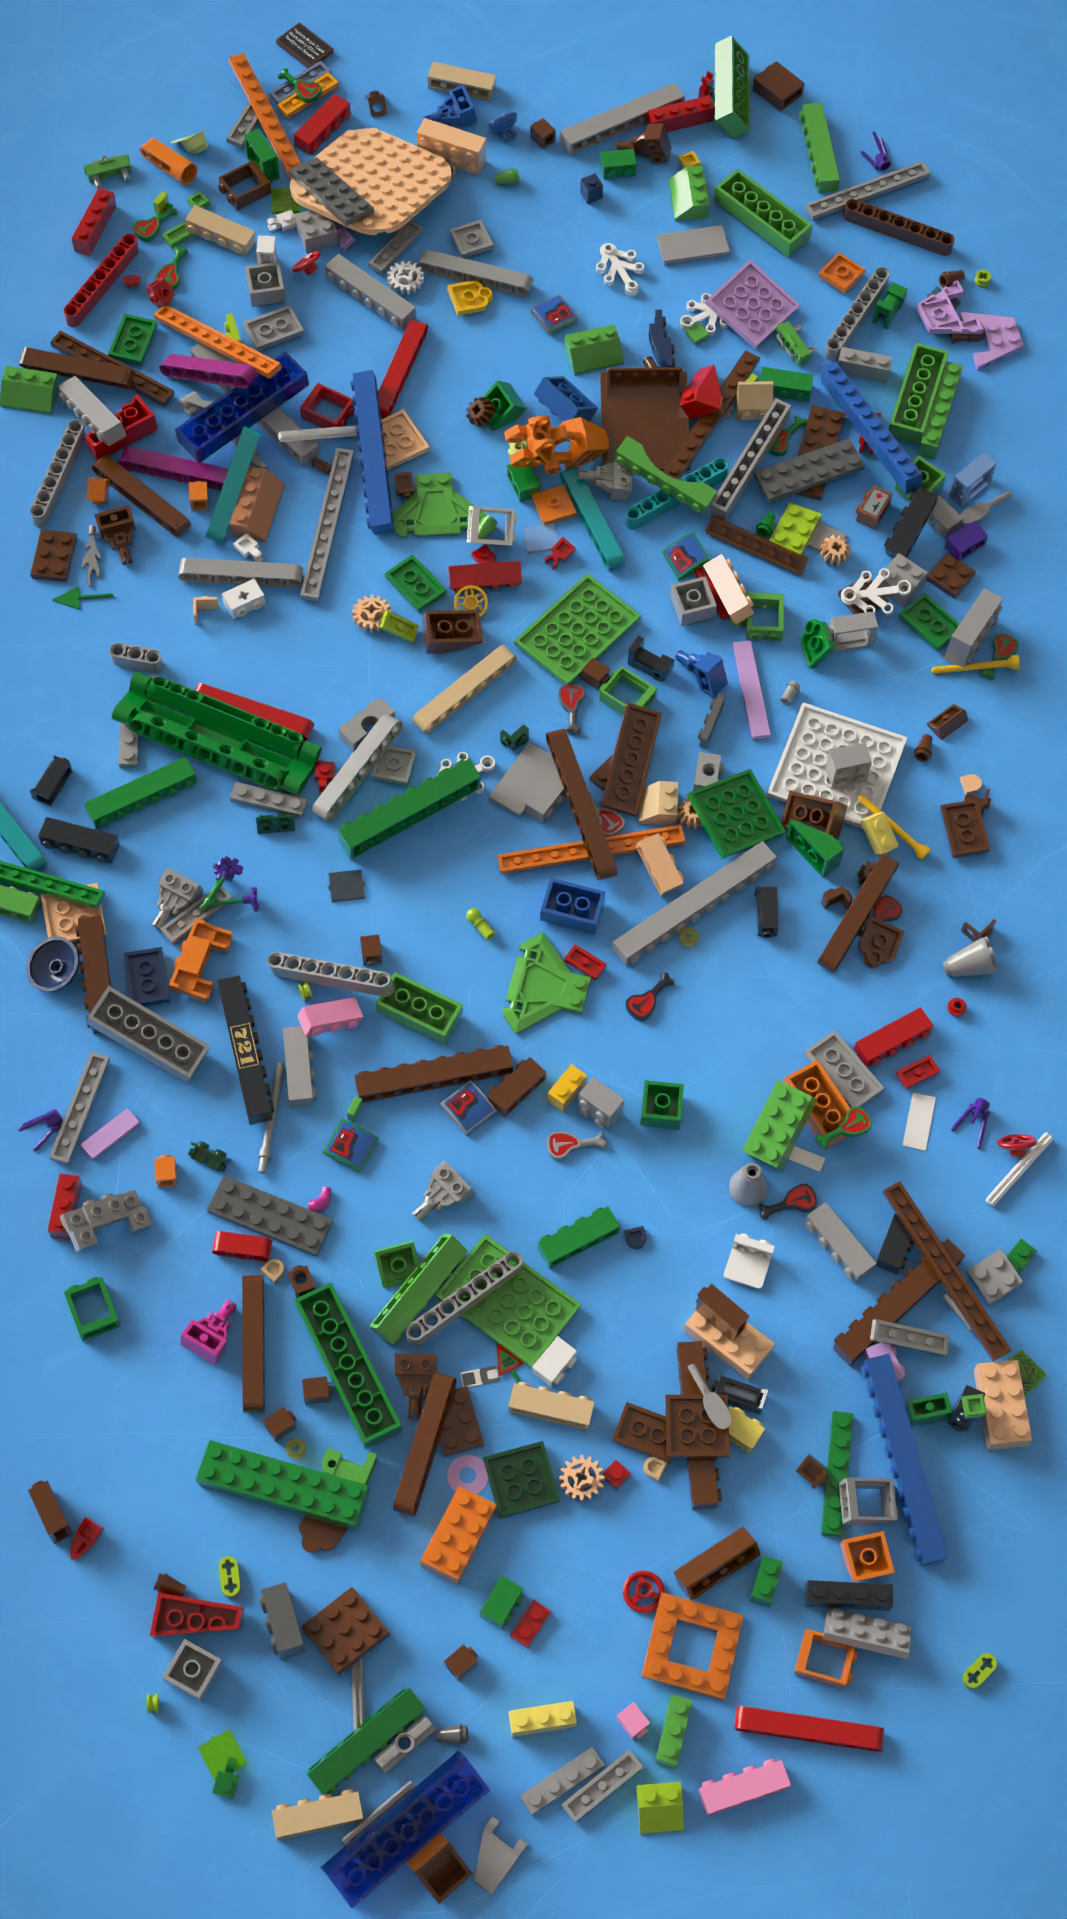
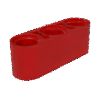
[212,1231,273,1262]

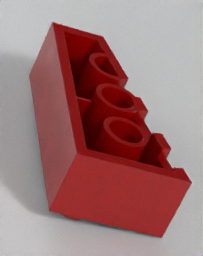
[85,394,158,460]
[150,1593,245,1638]

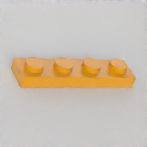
[277,72,339,119]

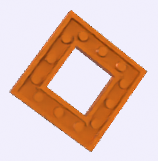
[641,1592,744,1700]

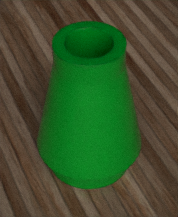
[756,512,776,538]

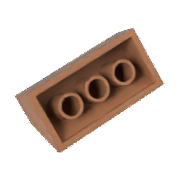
[229,466,285,543]

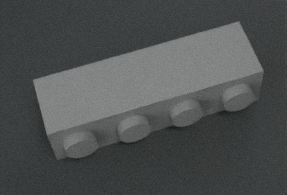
[283,1026,317,1107]
[805,1202,877,1283]

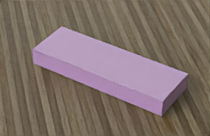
[80,1108,140,1161]

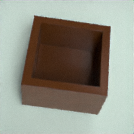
[406,1833,473,1904]

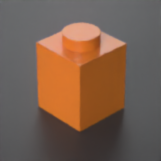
[87,477,110,504]
[189,481,209,510]
[154,1155,178,1187]

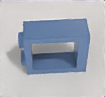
[949,453,997,507]

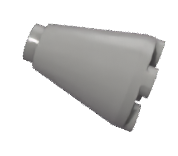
[943,937,999,977]
[729,1163,769,1207]

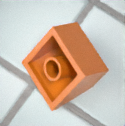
[840,1531,895,1582]

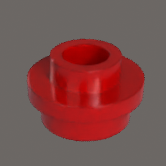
[947,998,967,1017]

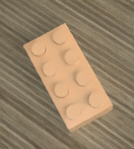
[417,118,486,175]
[684,1311,775,1381]
[973,1360,1032,1450]

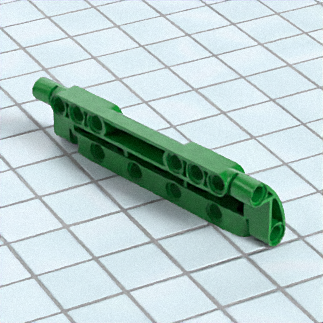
[112,671,322,796]

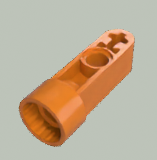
[139,138,198,185]

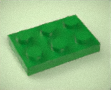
[108,314,158,366]
[385,554,447,613]
[899,593,960,651]

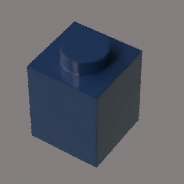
[580,173,603,204]

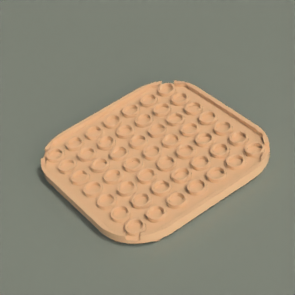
[290,128,451,235]

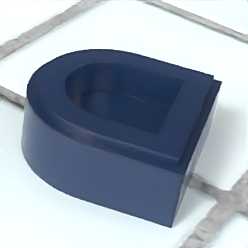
[624,1226,646,1249]

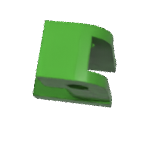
[321,1448,378,1485]

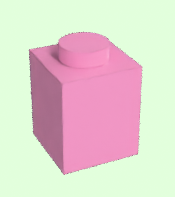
[616,1702,650,1740]

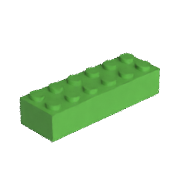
[714,36,750,139]
[714,169,813,257]
[888,343,949,445]

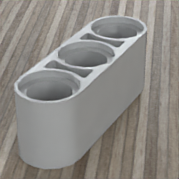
[109,643,163,673]

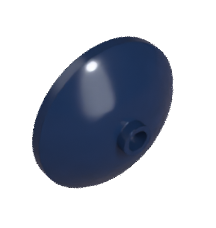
[26,936,80,992]

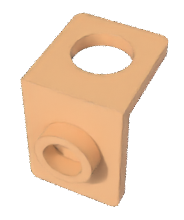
[193,596,219,624]

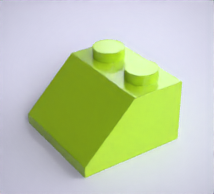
[636,1782,684,1834]

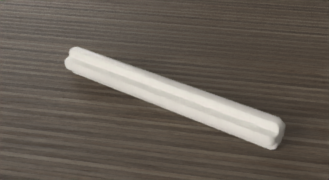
[278,425,358,442]
[986,1132,1053,1207]

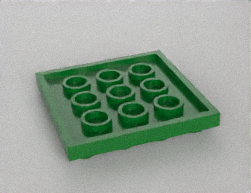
[687,769,786,859]

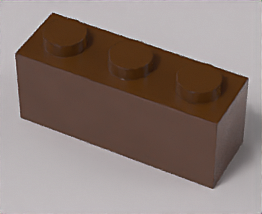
[488,1057,547,1118]

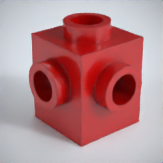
[145,278,176,306]

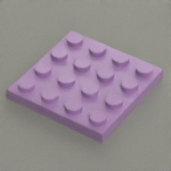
[705,259,800,349]

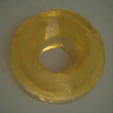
[679,927,699,946]
[285,1438,306,1459]

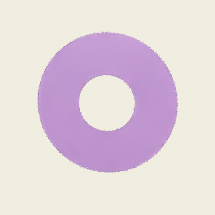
[447,1455,488,1494]

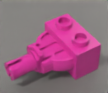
[180,1300,237,1365]

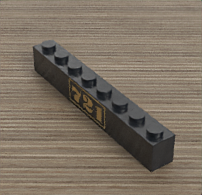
[217,975,275,1125]

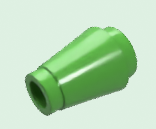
[495,168,520,185]
[478,515,498,539]

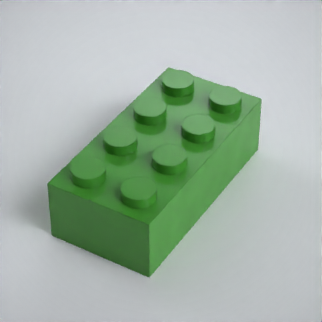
[376,972,463,1045]
[742,1080,817,1171]

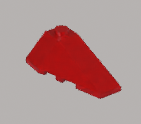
[680,365,723,419]

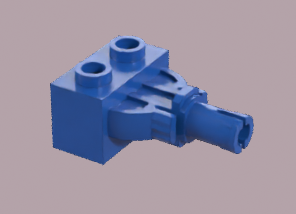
[423,85,477,127]
[675,650,728,697]

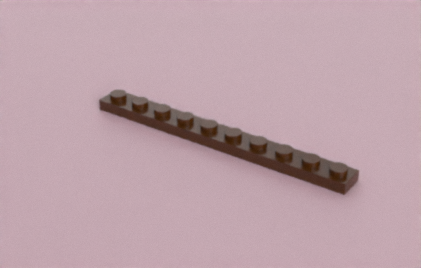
[663,350,761,480]
[882,1181,1011,1362]

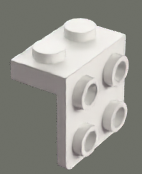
[724,1234,775,1289]

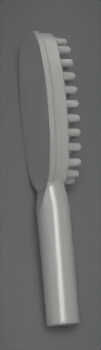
[960,491,1012,525]
[688,1363,731,1430]

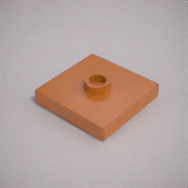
[818,252,866,294]
[531,485,577,526]

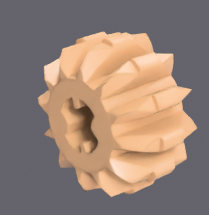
[820,535,851,566]
[677,799,703,830]

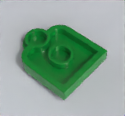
[801,619,835,669]

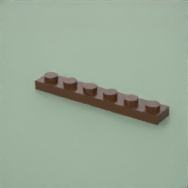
[705,515,809,575]

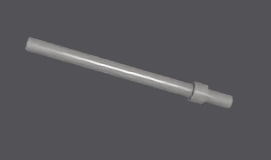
[258,1062,285,1174]

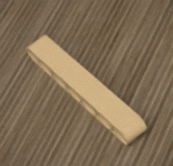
[412,645,517,734]

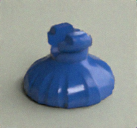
[488,112,517,141]

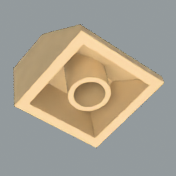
[735,381,773,421]
[638,781,678,825]

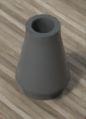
[436,1723,469,1746]

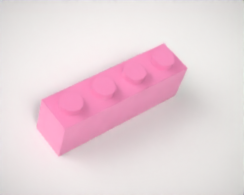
[698,1758,791,1816]

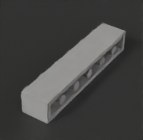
[325,253,416,330]
[58,376,127,446]

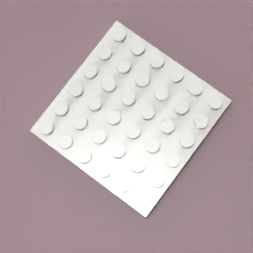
[767,703,907,829]

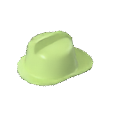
[170,129,208,154]

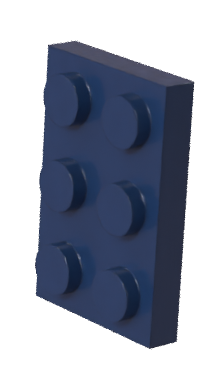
[124,947,170,1006]

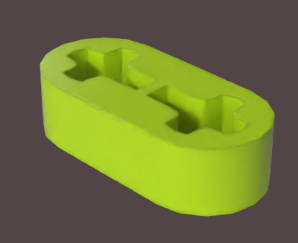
[219,1556,241,1598]
[962,1653,997,1690]

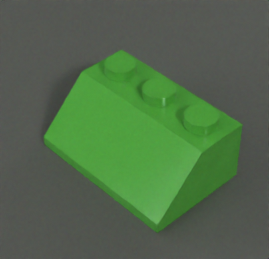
[669,165,709,221]
[565,324,624,375]
[0,366,59,414]

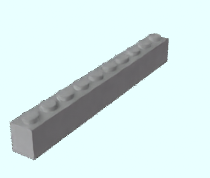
[190,343,319,467]
[612,841,777,966]

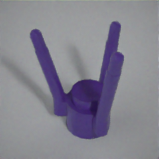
[861,131,891,171]
[951,1098,990,1149]
[18,1109,63,1151]

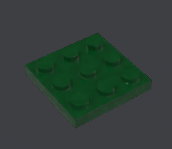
[483,1441,560,1519]

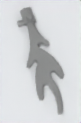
[81,525,101,587]

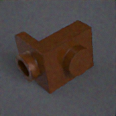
[394,472,415,498]
[821,885,853,910]
[796,1454,829,1489]

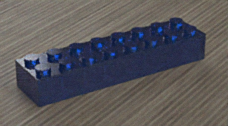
[175,351,309,464]
[320,1751,490,1908]

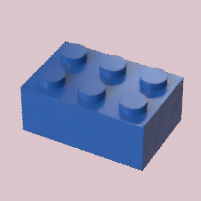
[534,376,598,422]
[540,878,606,934]

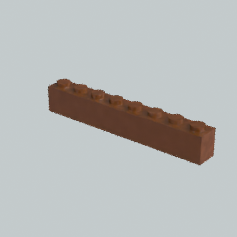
[355,1045,513,1103]
[833,1239,965,1366]
[676,1341,722,1510]

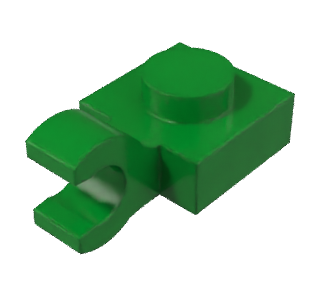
[212,1757,239,1798]

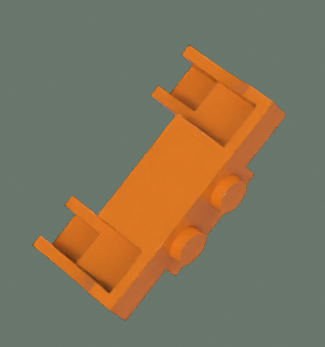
[169,918,233,1003]

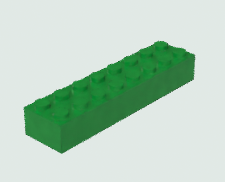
[339,758,481,860]
[294,1282,402,1450]
[196,1440,370,1531]

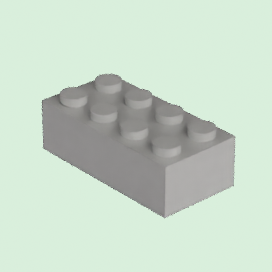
[944,588,1003,668]

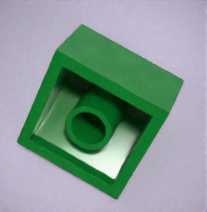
[483,380,527,430]

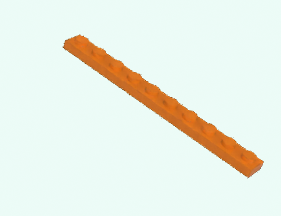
[229,53,301,181]
[153,304,282,379]
[497,825,685,875]

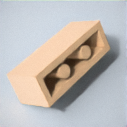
[636,833,684,897]

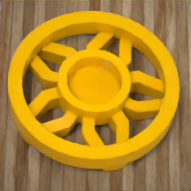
[454,585,488,617]

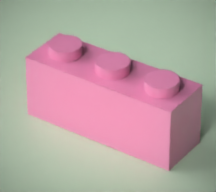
[298,997,363,1036]

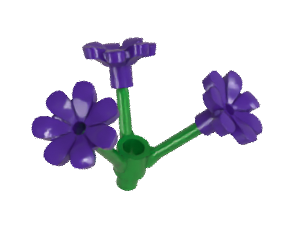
[199,856,259,912]

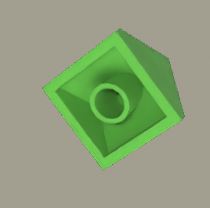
[374,1240,419,1288]

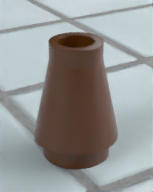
[939,270,965,288]
[914,734,933,762]
[153,1573,187,1597]

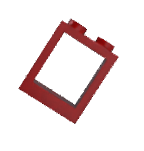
[300,383,356,428]

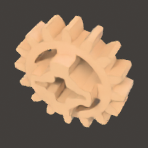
[352,595,391,633]
[559,1455,605,1502]

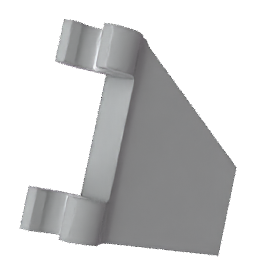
[474,1816,528,1894]

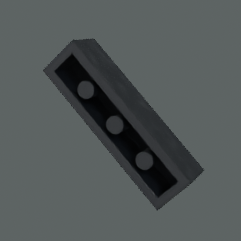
[884,487,938,558]
[38,817,120,863]
[805,1580,893,1611]

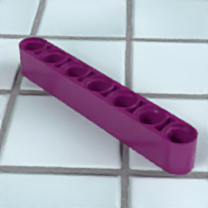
[159,354,258,388]
[118,446,229,491]

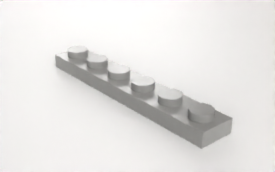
[49,1052,110,1165]

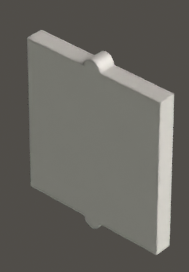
[807,522,847,552]

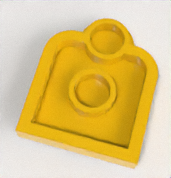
[447,281,493,316]

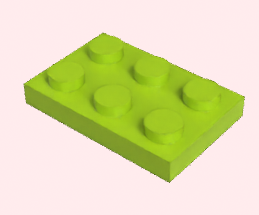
[769,502,822,555]

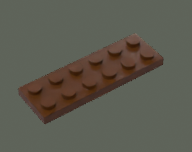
[795,405,845,501]
[600,702,662,817]

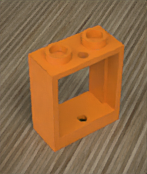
[794,1629,858,1689]

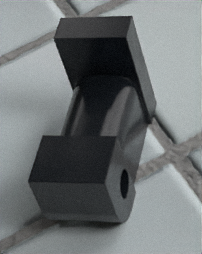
[627,635,675,682]

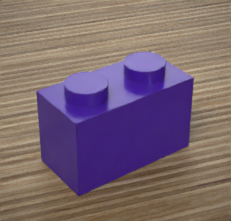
[944,521,988,561]

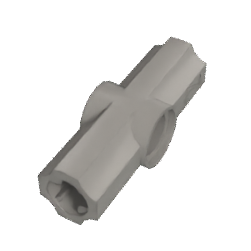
[374,1715,436,1774]

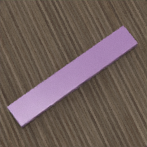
[732,640,771,740]

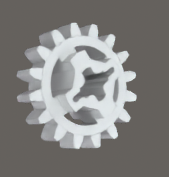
[387,261,424,295]

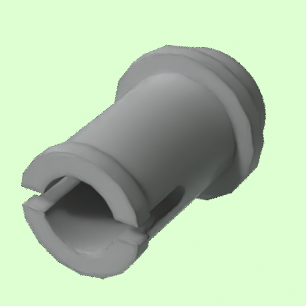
[780,681,800,705]

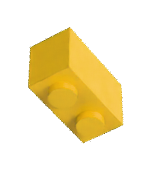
[547,1064,587,1113]

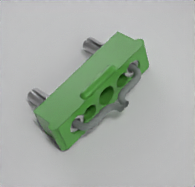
[84,154,131,188]
[775,321,817,366]

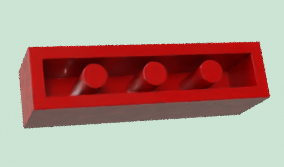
[294,94,351,155]
[647,95,715,132]
[72,188,116,256]
[448,560,522,591]
[853,1007,934,1067]

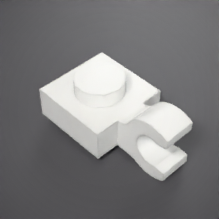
[267,210,296,232]
[233,533,264,562]

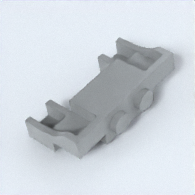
[60,1190,152,1252]

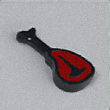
[625,973,674,1021]
[759,1184,817,1220]

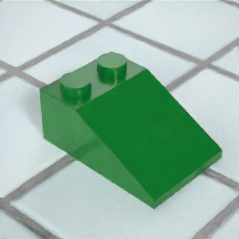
[786,819,844,878]

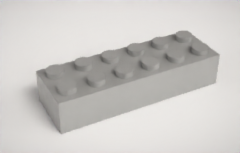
[87,986,210,1084]

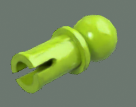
[466,908,496,940]

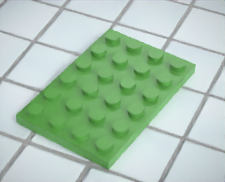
[514,573,641,686]
[435,1234,581,1369]

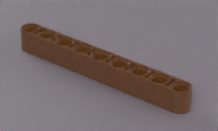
[546,728,617,881]

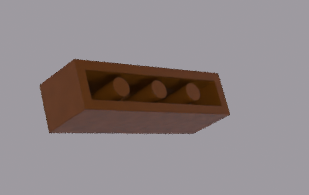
[673,1527,761,1601]

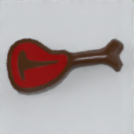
[857,895,903,937]

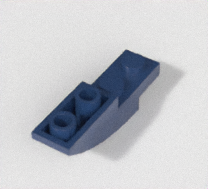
[648,309,675,367]

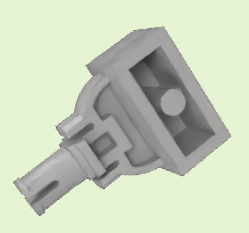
[577,460,632,503]
[151,868,204,930]
[412,1161,475,1222]

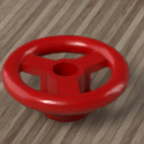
[292,251,321,275]
[997,1134,1037,1157]
[623,1571,665,1613]

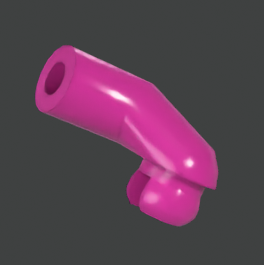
[308,1187,332,1212]

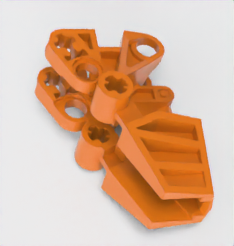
[504,415,609,475]

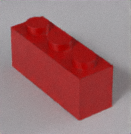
[48,1173,82,1240]

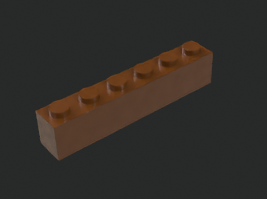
[75,915,111,1034]

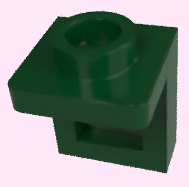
[500,724,529,752]

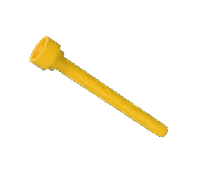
[931,655,1020,674]
[858,794,931,860]

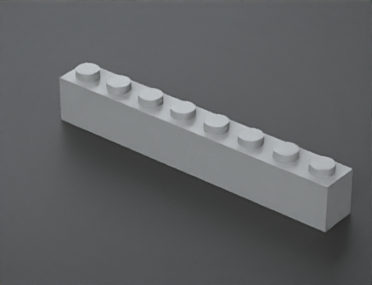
[560,83,685,156]
[709,398,791,521]

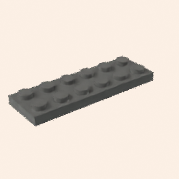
[289,157,374,226]
[754,438,865,503]
[207,1176,333,1257]

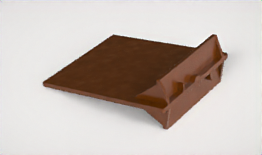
[600,367,691,471]

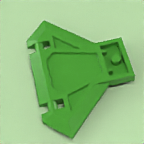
[393,473,486,537]
[502,932,591,1034]

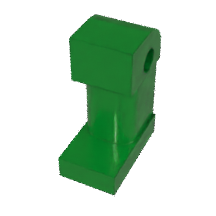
[872,282,908,329]

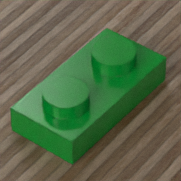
[1007,1238,1037,1275]

